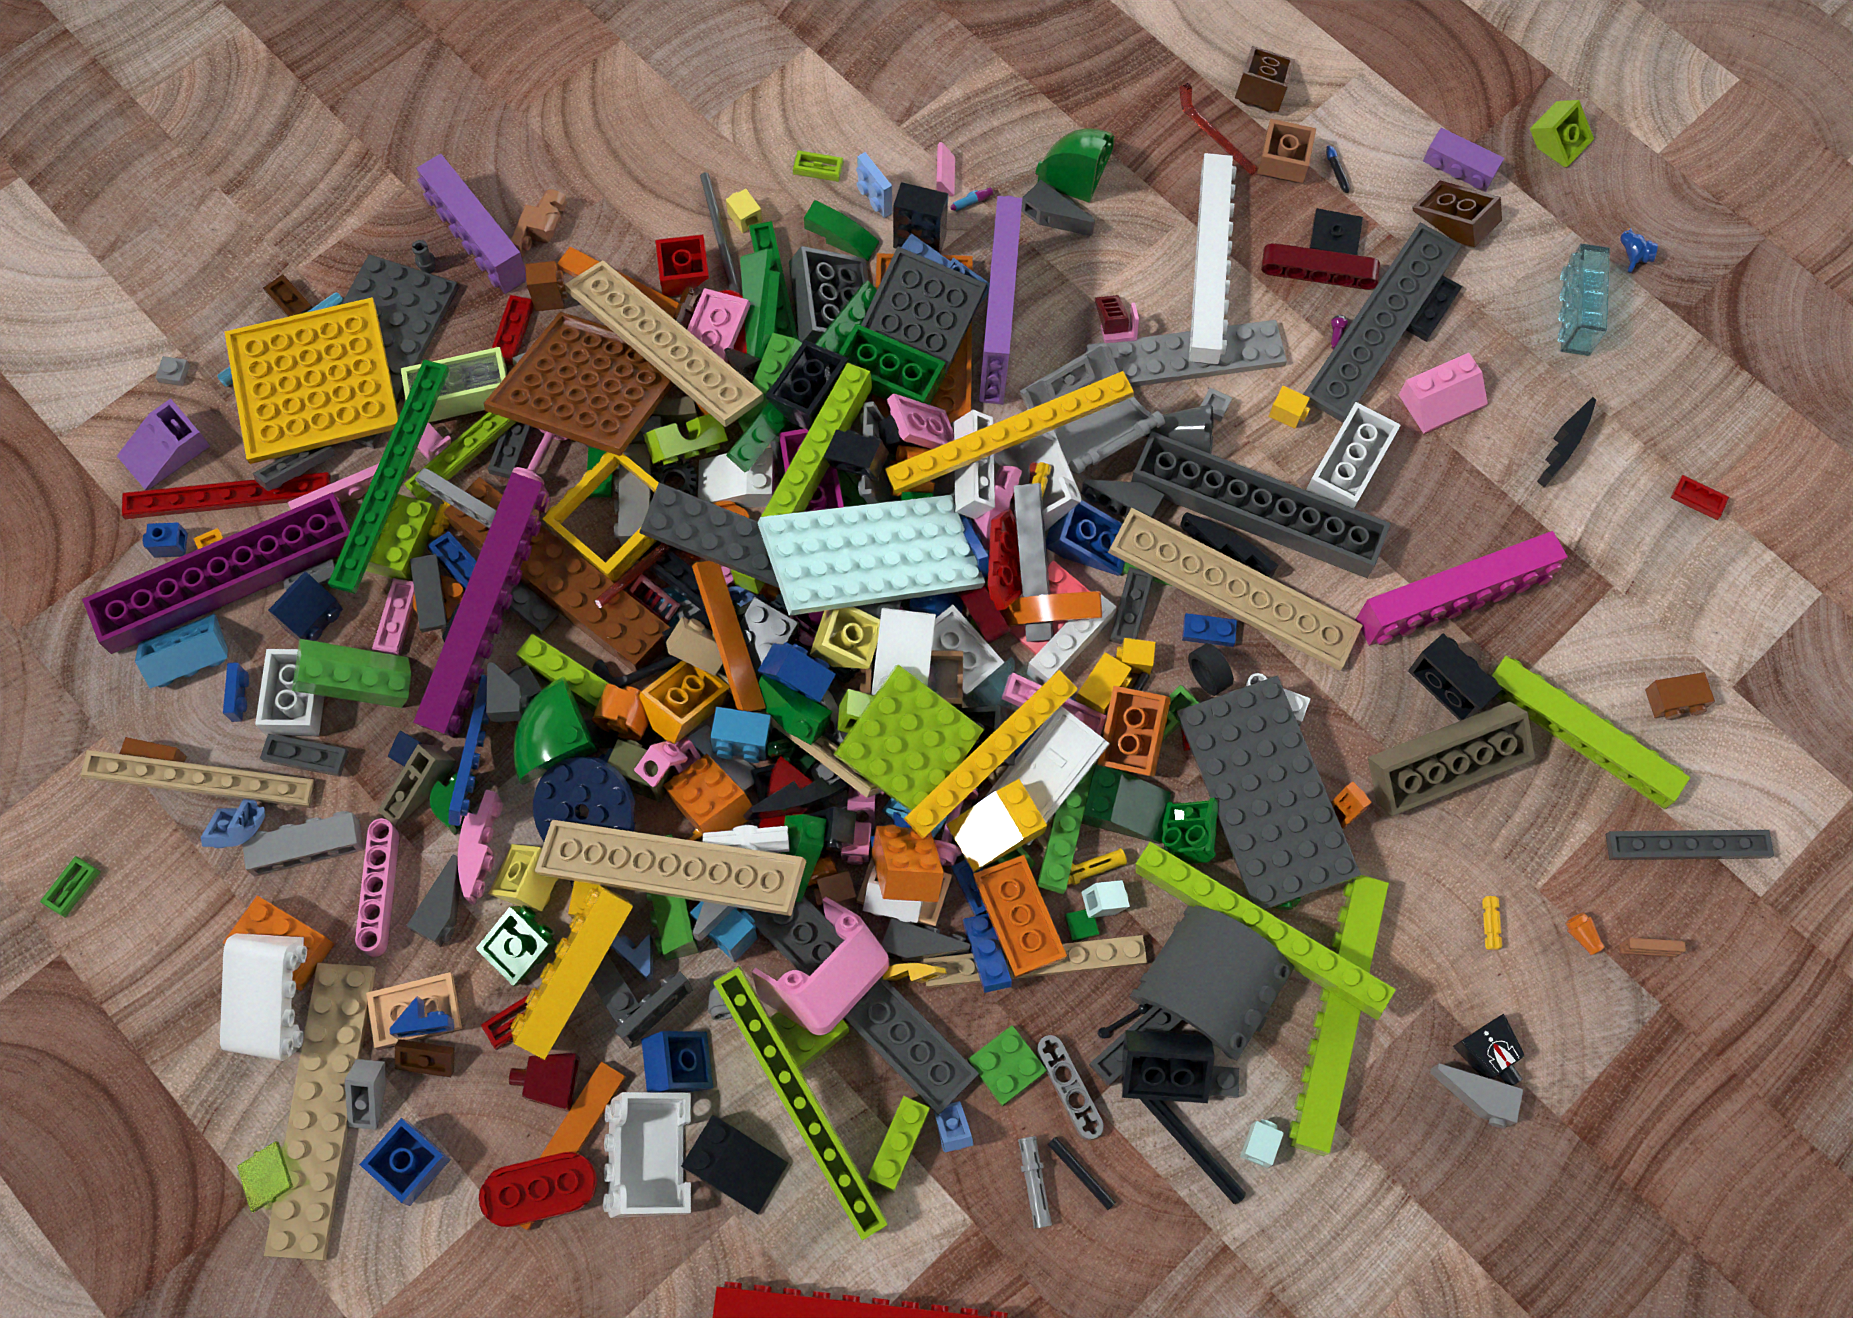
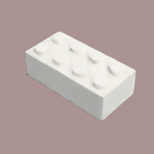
[1306,402,1401,509]

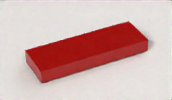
[491,295,534,366]

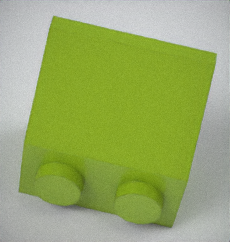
[1530,100,1594,167]

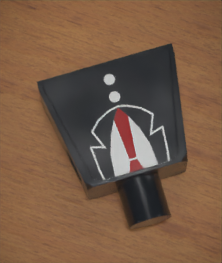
[1453,1014,1525,1086]

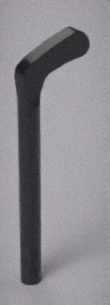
[592,655,682,689]

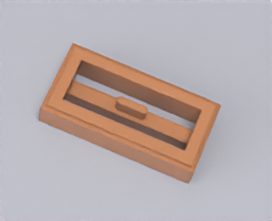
[1619,938,1686,957]

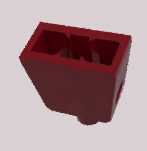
[509,1053,580,1112]

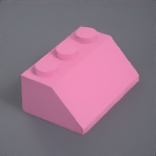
[1398,353,1488,434]

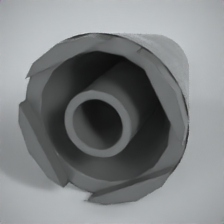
[1146,405,1214,454]

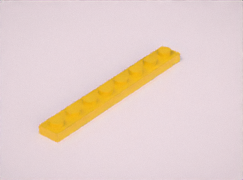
[904,670,1078,839]

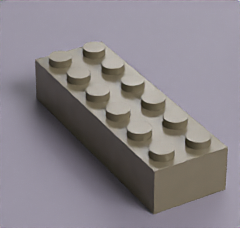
[1367,702,1535,816]

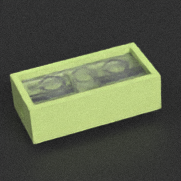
[401,347,508,422]

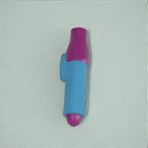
[950,187,993,211]

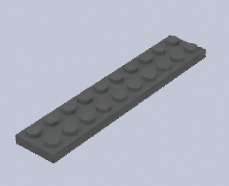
[1303,222,1462,423]
[639,483,902,619]
[746,896,979,1115]

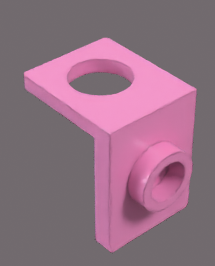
[1101,303,1139,343]
[417,423,451,461]
[634,741,688,787]
[848,786,875,829]

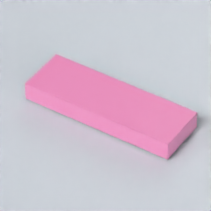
[372,578,415,656]

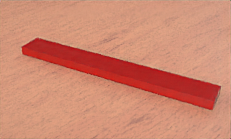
[121,472,331,519]

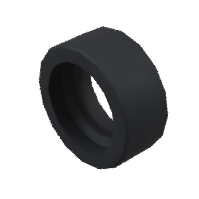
[1188,643,1234,696]

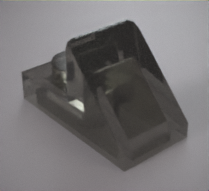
[724,347,762,383]

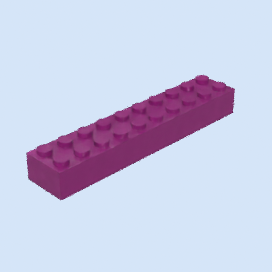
[413,472,551,738]
[82,492,351,654]

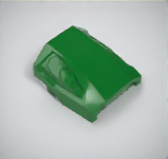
[1162,798,1218,864]

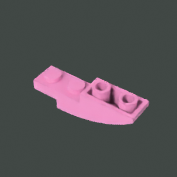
[973,465,1022,551]
[458,790,503,904]

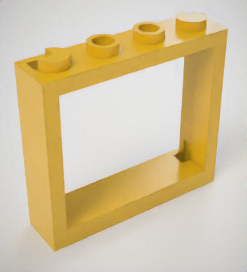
[543,452,659,583]

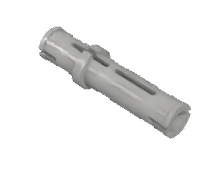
[1018,1136,1052,1229]

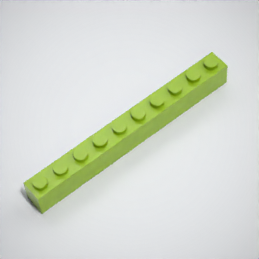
[731,363,872,594]
[1136,842,1396,1021]
[1288,875,1389,1157]
[713,965,888,1241]

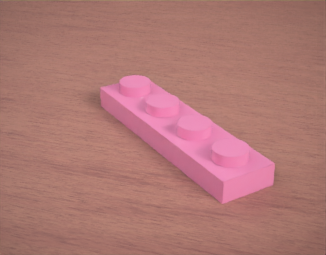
[288,464,379,510]
[1001,673,1106,735]

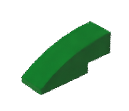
[804,200,879,262]

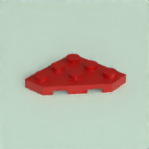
[988,509,1022,611]

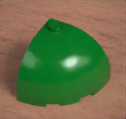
[1035,128,1115,203]
[514,677,598,785]

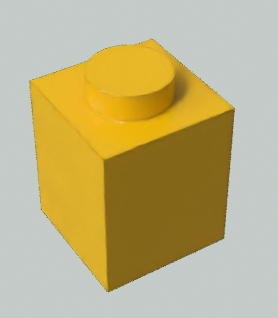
[1268,386,1310,429]
[1115,638,1156,675]

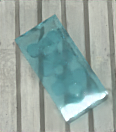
[1558,244,1610,356]

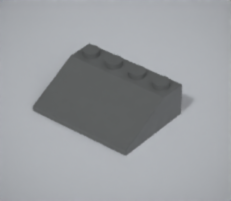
[789,246,869,344]

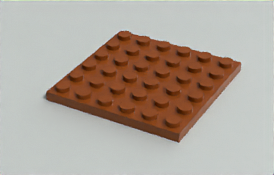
[484,312,674,456]

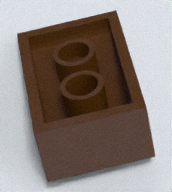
[1235,46,1295,112]
[1412,180,1502,248]

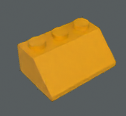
[639,660,730,745]

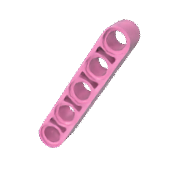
[355,818,399,957]

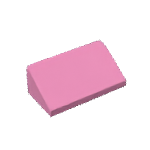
[936,142,955,196]

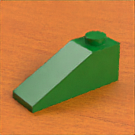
[759,675,833,745]
[781,814,826,902]

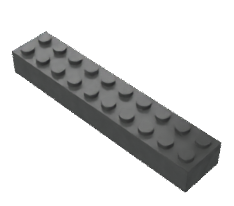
[1131,431,1391,579]

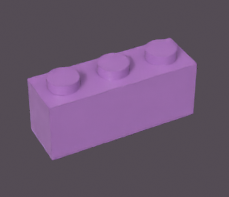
[1423,128,1504,192]

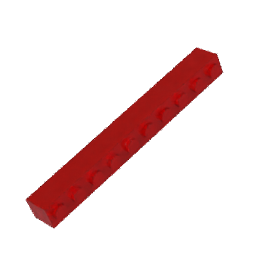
[712,1281,1008,1318]

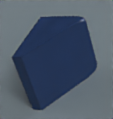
[387,730,422,767]

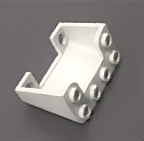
[994,430,1081,531]
[220,933,307,1061]
[603,1092,691,1218]

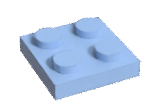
[856,152,892,218]

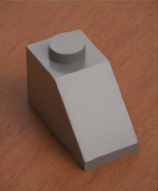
[345,1059,386,1130]

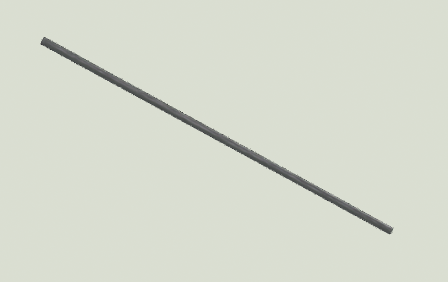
[700,172,785,482]

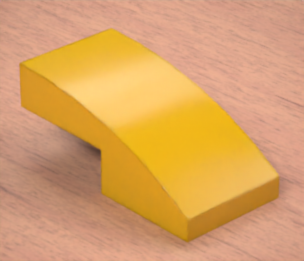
[882,963,947,983]

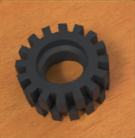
[651,458,698,497]

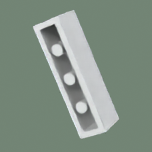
[954,410,995,519]
[1027,595,1116,686]

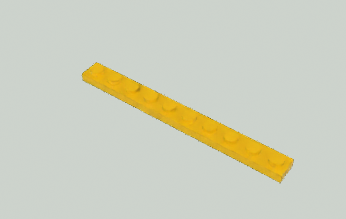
[885,371,1134,494]

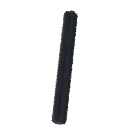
[1140,1099,1246,1205]

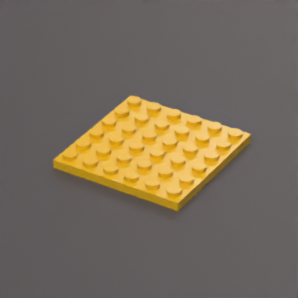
[224,297,399,464]

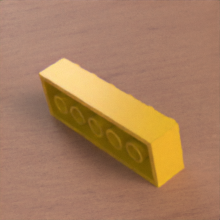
[511,885,633,1060]

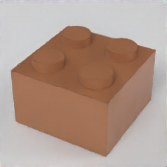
[1257,119,1317,183]

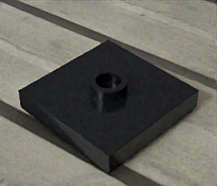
[1309,208,1363,255]

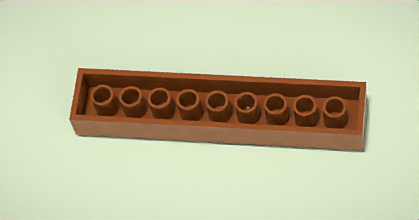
[443,477,670,672]

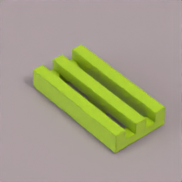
[793,150,844,182]

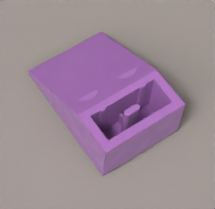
[117,399,210,490]

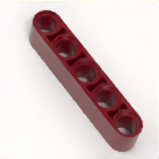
[1261,243,1380,290]
[958,586,1011,644]

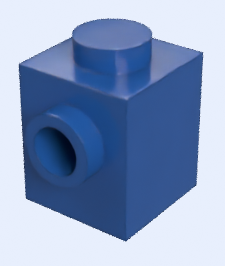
[143,522,188,558]

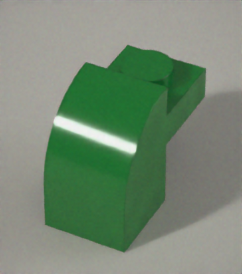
[430,773,479,835]

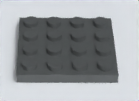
[861,247,987,375]

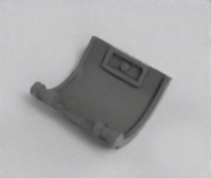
[1129,905,1295,1061]

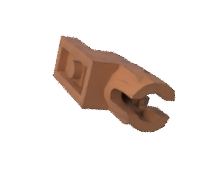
[511,189,567,259]

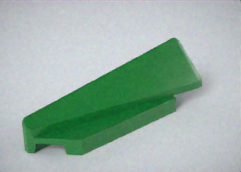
[740,248,780,365]

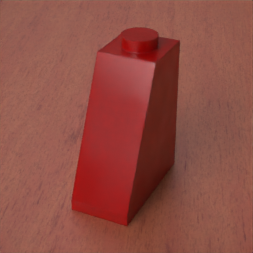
[758,757,812,828]

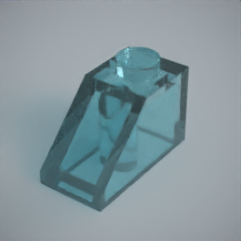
[972,657,1015,709]

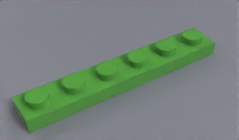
[1037,763,1095,894]

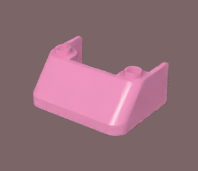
[752,897,889,1035]

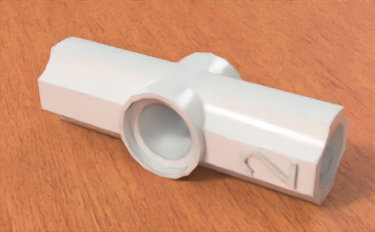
[703,825,789,853]

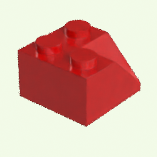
[655,234,709,297]

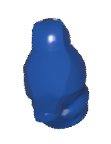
[1620,228,1658,273]

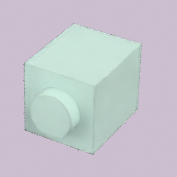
[1082,880,1130,918]
[1240,1119,1284,1168]

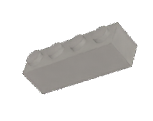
[614,444,653,546]
[242,811,364,877]

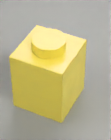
[726,189,763,233]

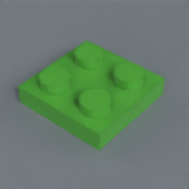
[967,1025,1047,1106]

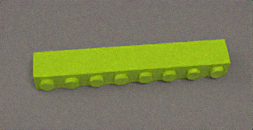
[1491,656,1690,809]

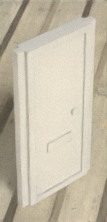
[984,706,1110,846]

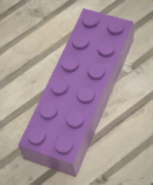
[416,154,526,294]

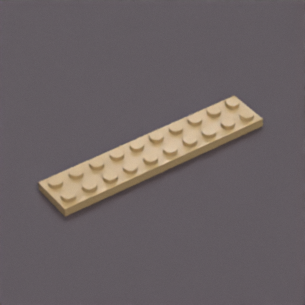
[565,260,764,427]
[1108,507,1363,671]
[535,820,806,916]
[264,963,376,1261]

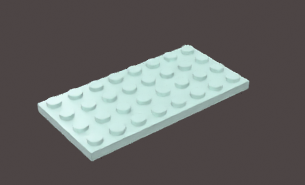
[758,495,985,616]

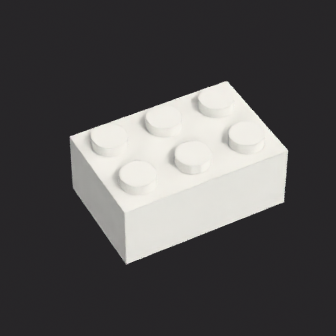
[255,649,324,736]

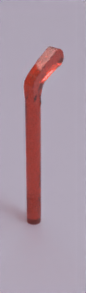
[1179,83,1257,175]
[594,542,701,608]

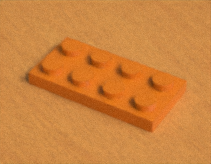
[973,855,1067,979]

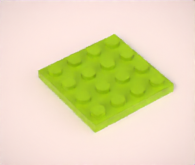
[833,665,984,812]

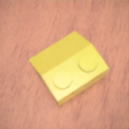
[810,607,880,669]
[488,844,559,912]

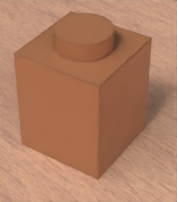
[813,871,857,907]

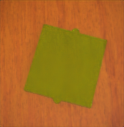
[237,1141,293,1212]

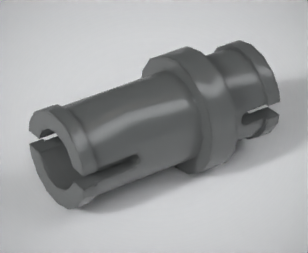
[412,240,436,273]

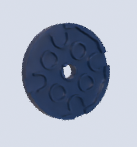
[533,756,636,842]

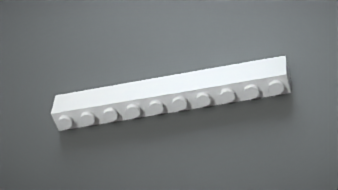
[1189,153,1236,364]

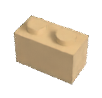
[666,616,723,676]

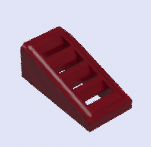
[1095,295,1129,334]
[628,574,682,625]

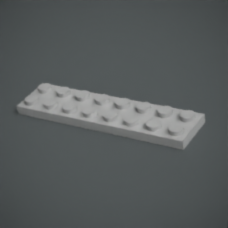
[1086,320,1287,387]

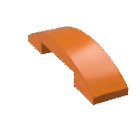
[1000,591,1102,627]

